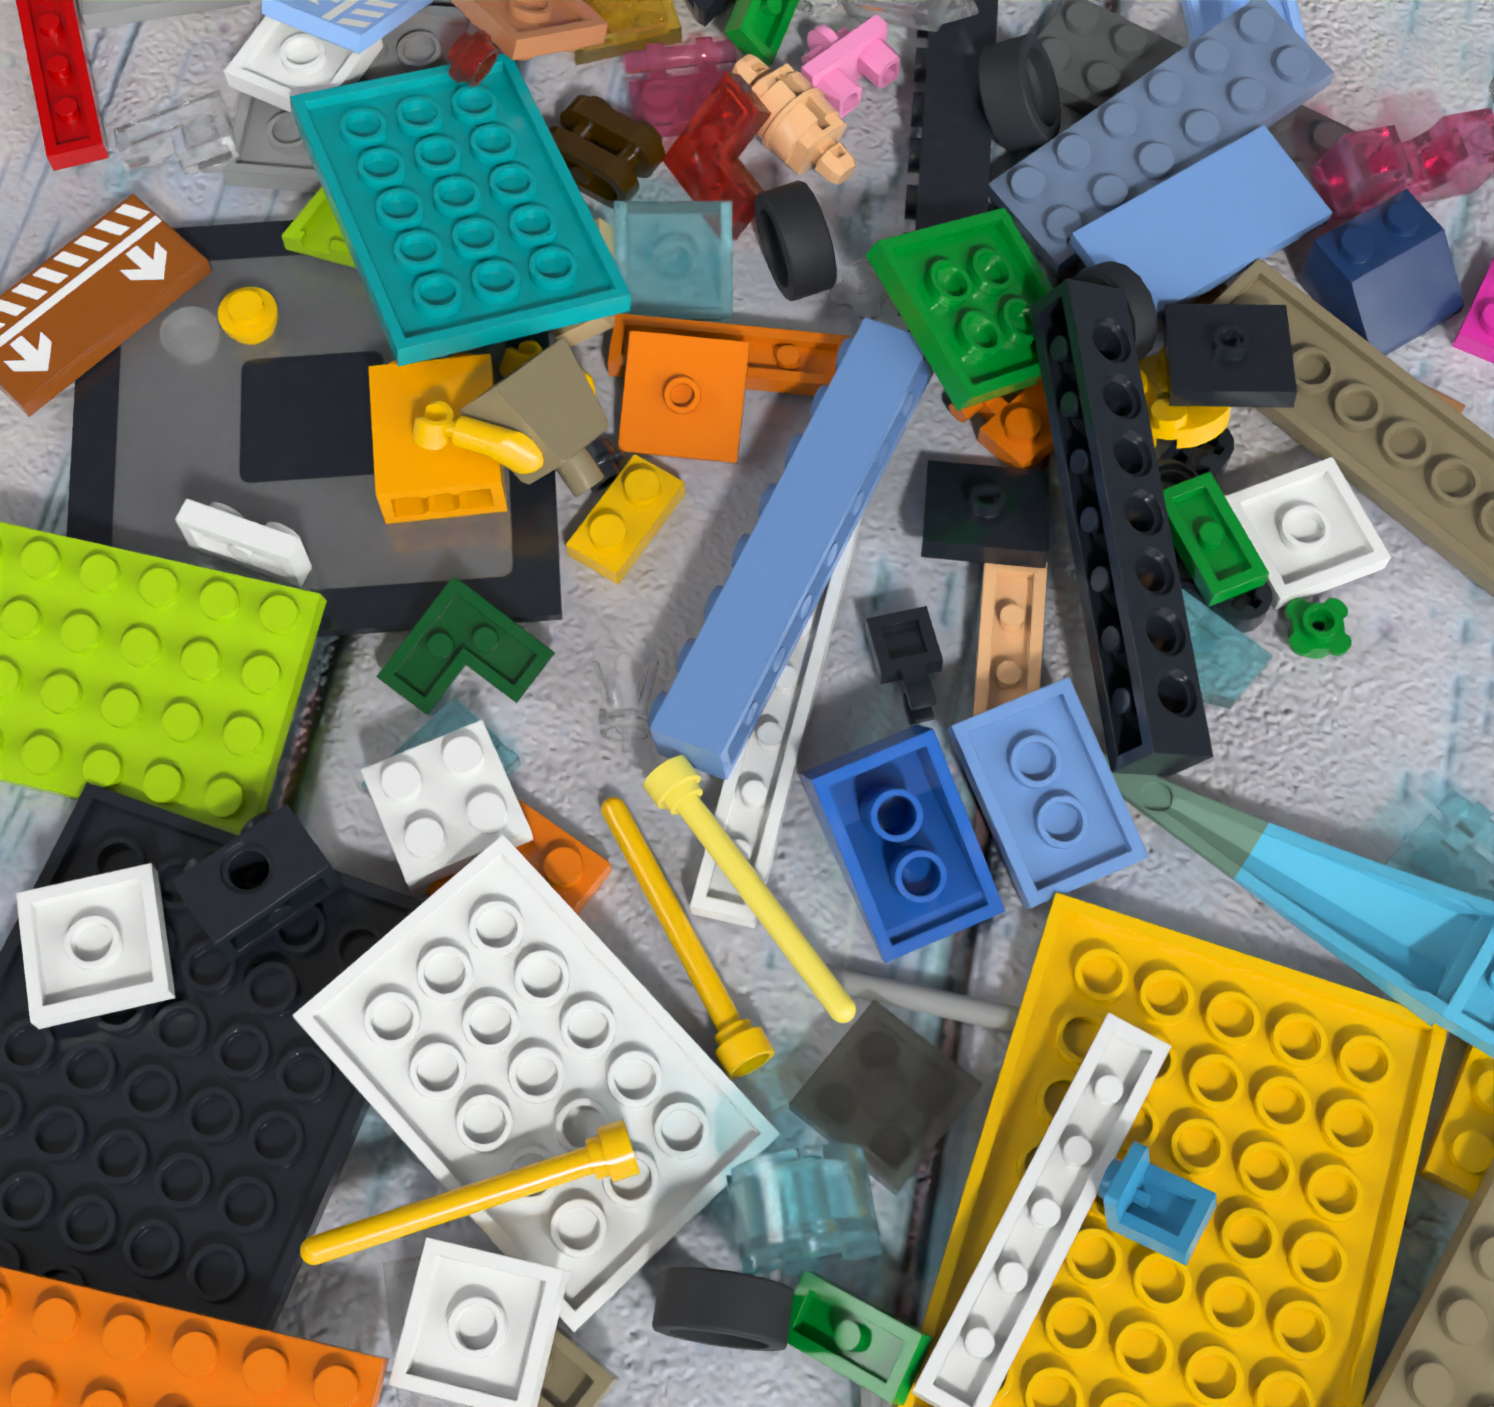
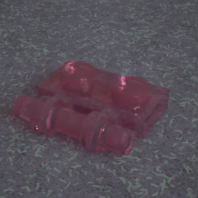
[624,36,747,138]

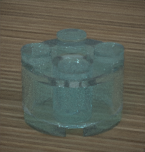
[726,1144,882,1278]

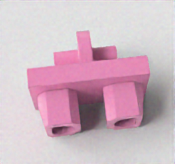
[801,14,900,118]

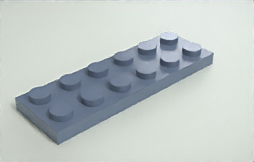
[988,0,1334,276]

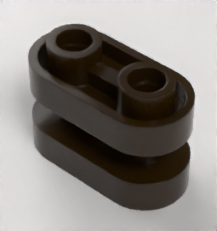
[548,95,665,210]

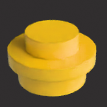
[218,287,279,345]

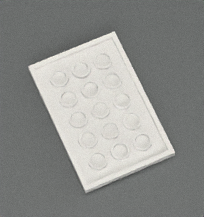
[292,834,780,1333]

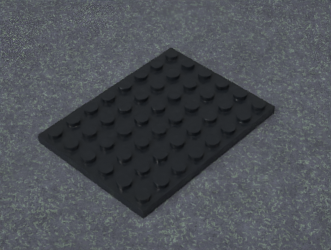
[0,782,424,1330]

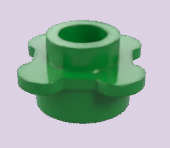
[1285,598,1352,659]

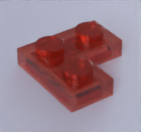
[663,71,772,240]

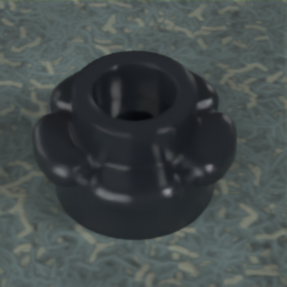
[585,438,625,493]

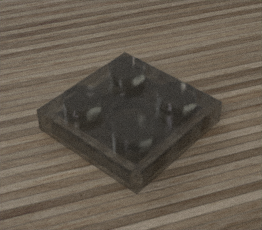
[789,999,983,1197]

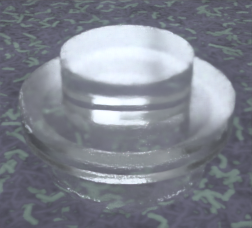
[160,306,221,365]

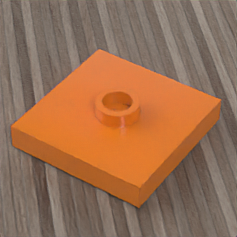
[618,330,751,465]

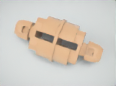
[731,54,857,185]

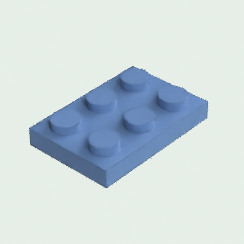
[947,677,1149,910]

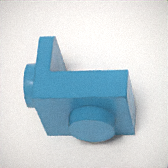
[1098,1141,1217,1266]

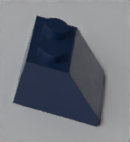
[1298,188,1464,355]

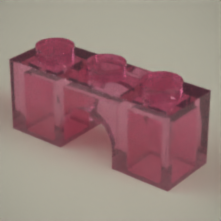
[1310,107,1494,221]

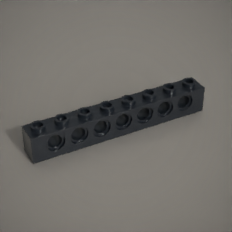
[1030,278,1214,776]

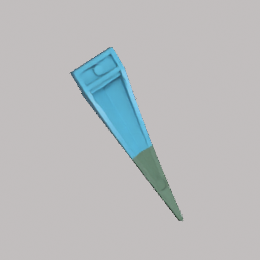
[1103,753,1494,1058]

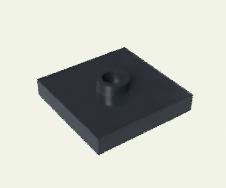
[1162,304,1297,408]
[921,460,1049,568]

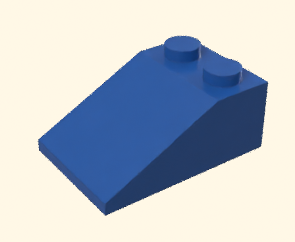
[799,724,1006,963]

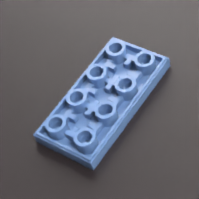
[1069,125,1333,321]

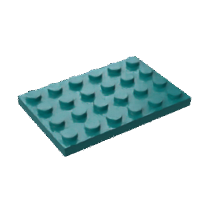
[290,53,631,367]

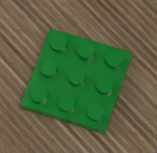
[865,208,1053,411]

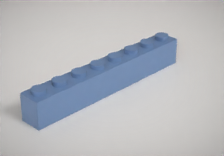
[648,317,934,780]

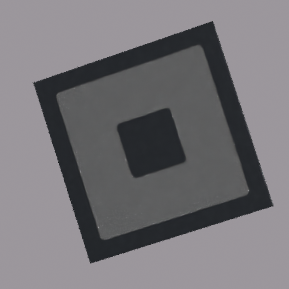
[66,220,563,637]

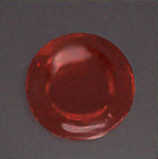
[447,30,499,87]

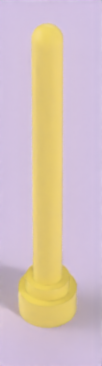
[643,755,856,1023]

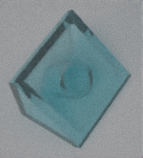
[614,201,733,321]

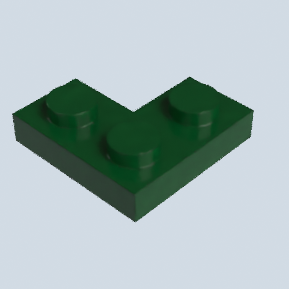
[376,576,555,715]

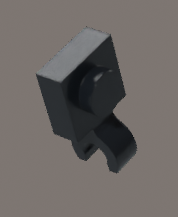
[865,606,943,725]

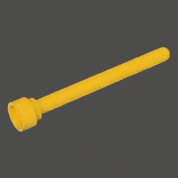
[601,797,775,1079]
[300,1119,640,1265]

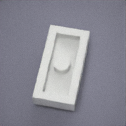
[175,498,312,587]

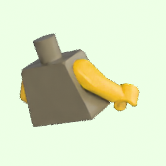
[412,337,608,497]

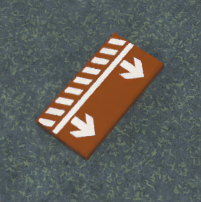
[0,194,212,417]

